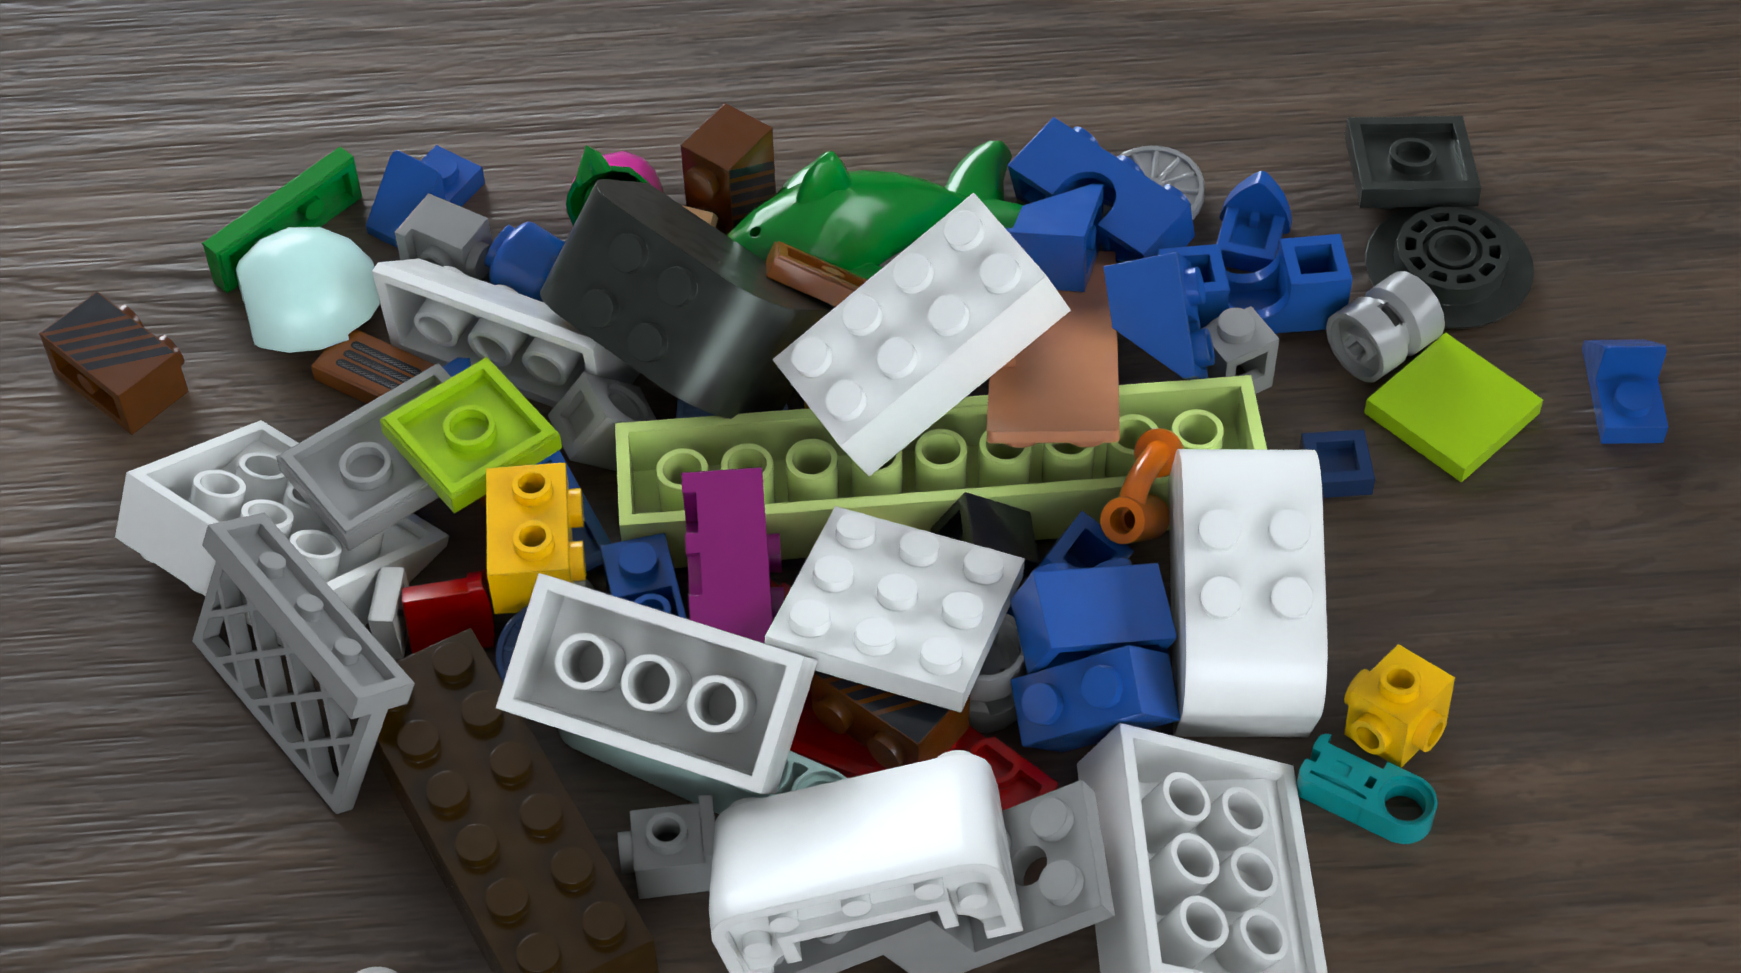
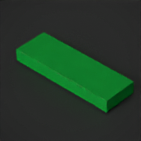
[202,147,362,293]

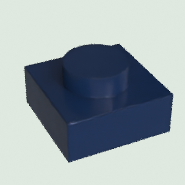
[1299,429,1375,498]

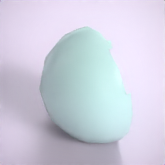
[236,227,381,353]

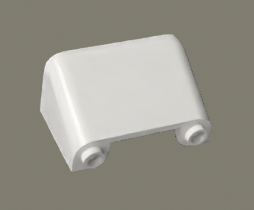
[709,750,1023,973]

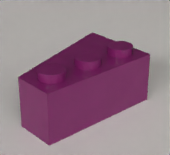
[681,467,784,643]

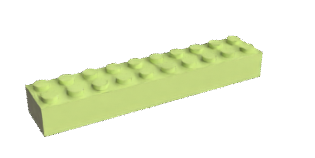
[615,375,1267,568]

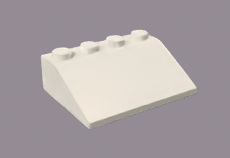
[115,420,449,646]
[1077,723,1328,973]

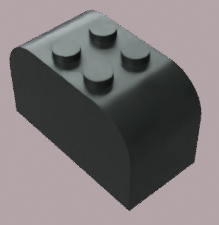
[540,179,834,419]

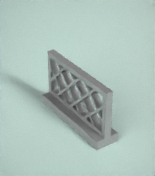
[192,513,415,814]

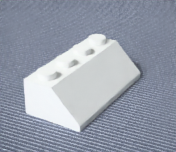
[372,258,640,407]

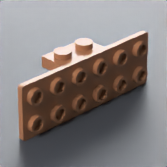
[986,251,1120,448]

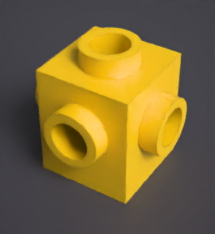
[1344,644,1455,768]

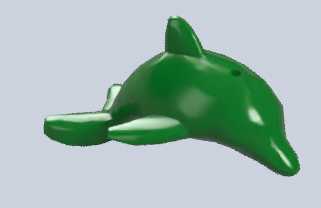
[728,141,1024,280]

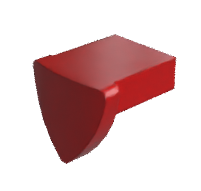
[401,570,495,654]

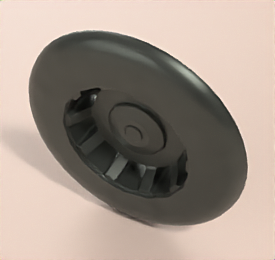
[1365,206,1534,329]

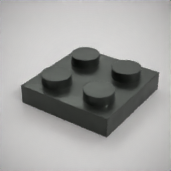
[1345,116,1482,209]

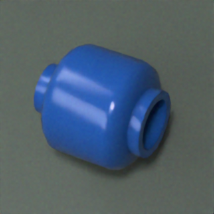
[484,221,565,302]

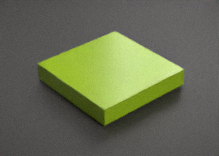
[1364,332,1543,483]
[379,357,562,514]

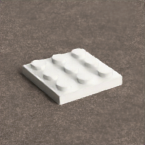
[765,506,1025,713]

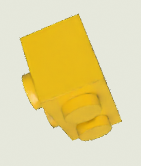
[486,463,586,614]

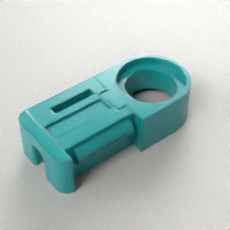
[1296,734,1438,844]

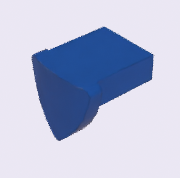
[1217,171,1292,272]

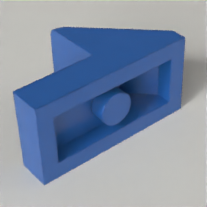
[366,145,485,248]
[1582,339,1669,444]

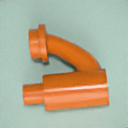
[1100,428,1183,544]

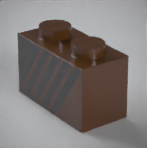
[680,103,776,236]
[39,291,189,435]
[811,671,970,769]

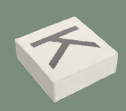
[368,567,410,659]

